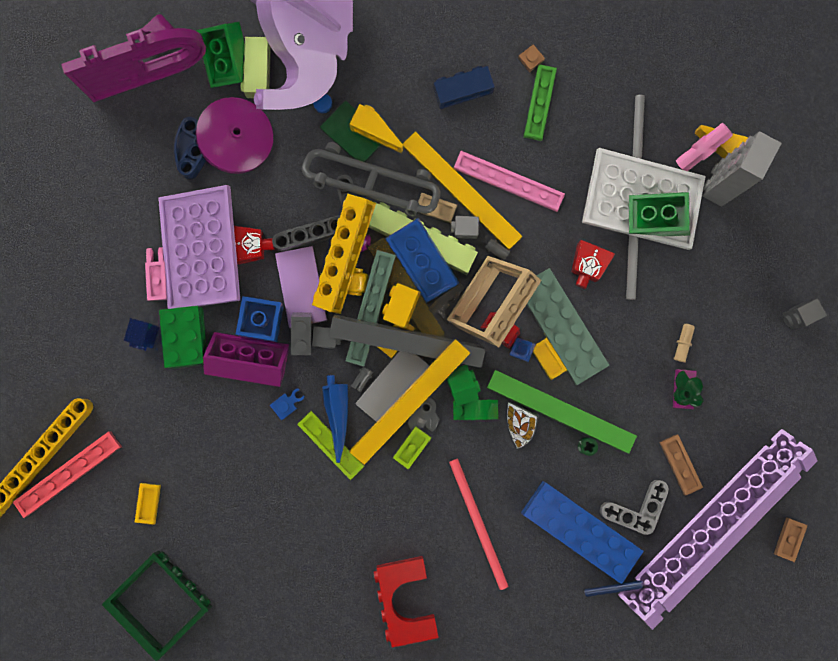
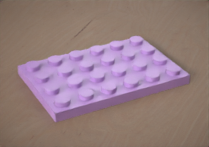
[159,185,241,309]

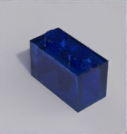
[124,318,159,351]

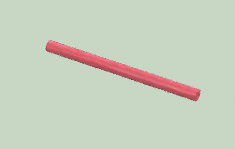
[449,459,509,590]

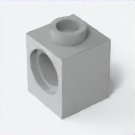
[451,216,479,239]

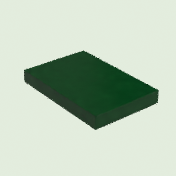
[320,100,382,162]

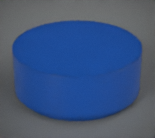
[313,94,332,113]

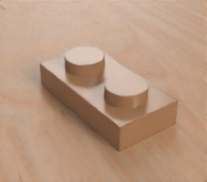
[774,517,808,562]

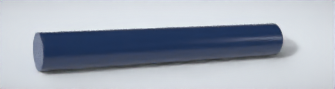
[585,580,644,597]

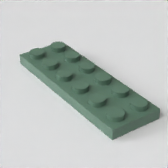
[526,268,610,385]

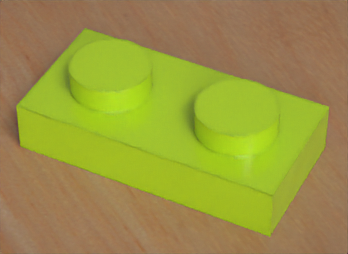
[393,426,431,469]

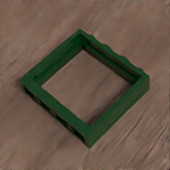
[102,550,212,661]

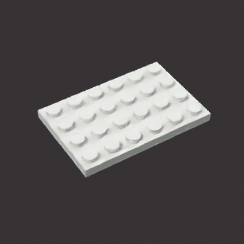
[582,148,705,250]

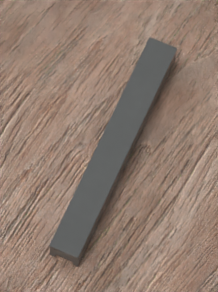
[329,314,486,368]

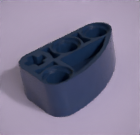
[174,117,207,180]

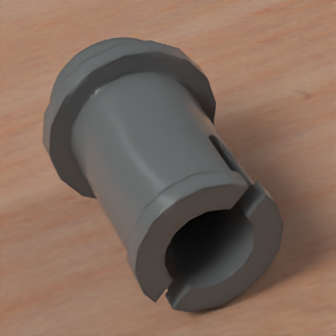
[485,239,510,261]
[351,366,373,392]

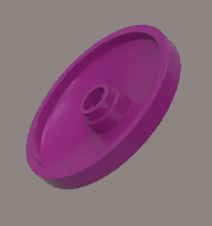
[196,97,273,174]

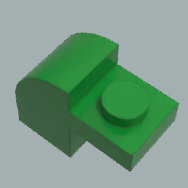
[453,400,498,420]

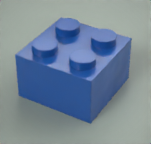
[236,296,284,342]

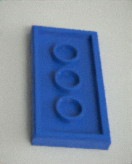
[385,218,459,303]

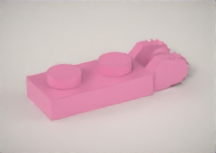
[145,247,167,301]

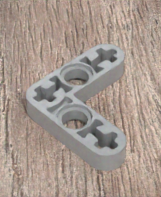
[600,480,669,535]

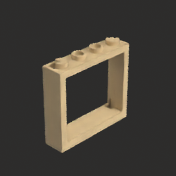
[447,256,542,347]

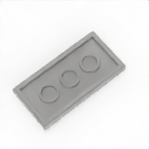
[355,351,429,422]

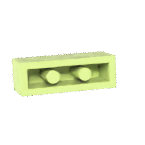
[241,37,271,98]

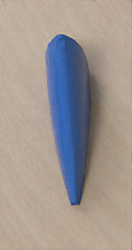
[322,375,348,463]

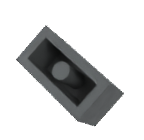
[782,298,827,330]
[291,312,312,355]

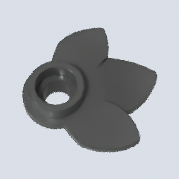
[408,397,439,432]

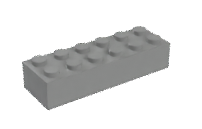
[702,131,782,207]

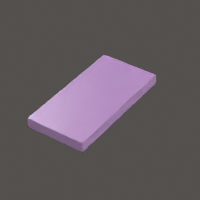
[275,246,327,328]

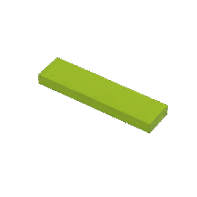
[297,411,365,480]

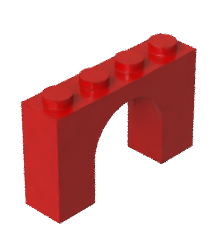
[374,556,438,648]

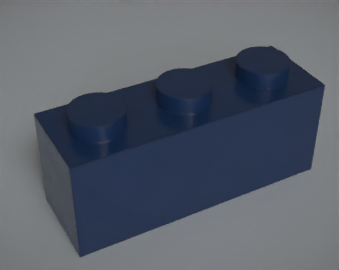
[433,66,495,109]

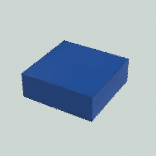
[510,338,535,362]

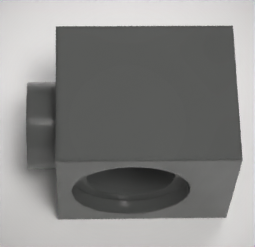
[312,327,341,349]

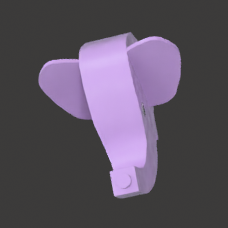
[250,0,353,110]

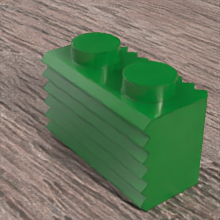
[447,365,481,407]

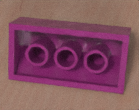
[203,332,289,387]

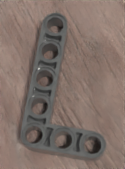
[272,175,357,252]

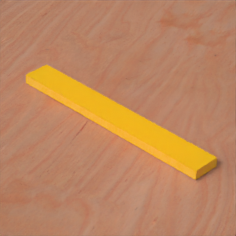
[403,131,522,250]
[350,339,470,464]

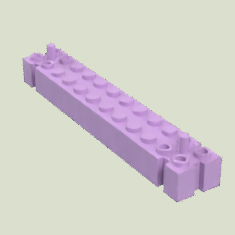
[618,429,817,630]

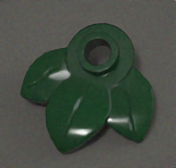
[674,370,704,407]

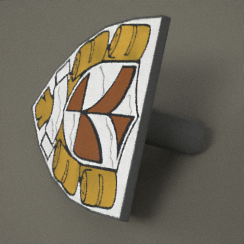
[507,402,539,449]

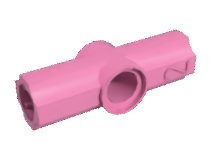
[676,123,733,171]

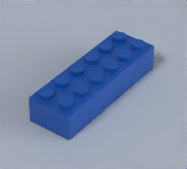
[521,481,644,584]

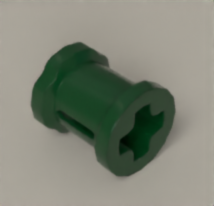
[577,438,598,456]

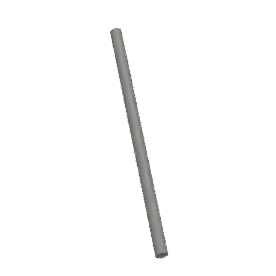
[626,95,645,300]

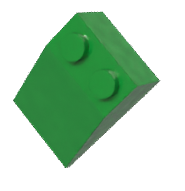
[196,22,244,88]
[629,192,690,236]

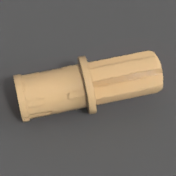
[674,324,695,363]

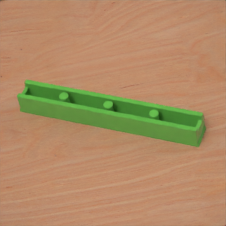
[487,370,637,454]

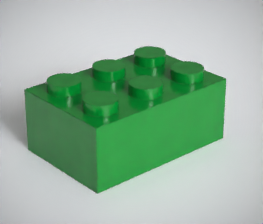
[159,305,207,369]

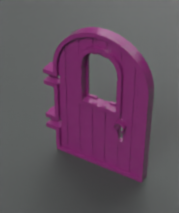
[61,28,206,102]

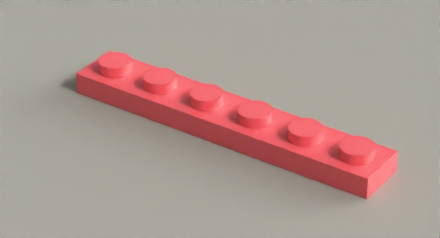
[13,431,122,518]

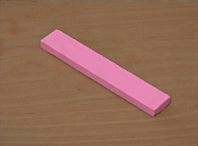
[453,151,565,212]

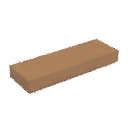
[659,434,703,496]

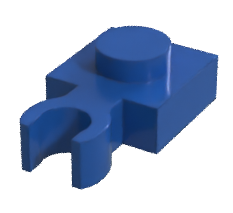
[270,389,305,420]

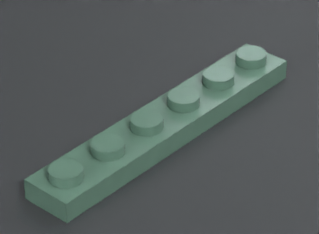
[346,250,396,366]

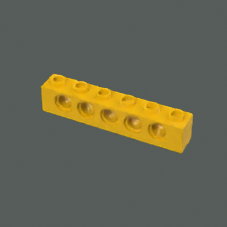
[312,194,376,314]

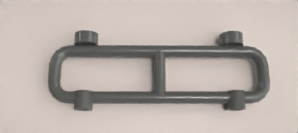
[301,142,441,216]

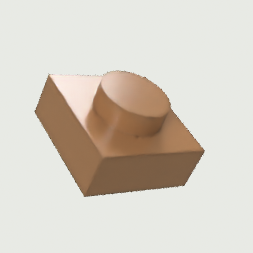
[518,45,545,72]

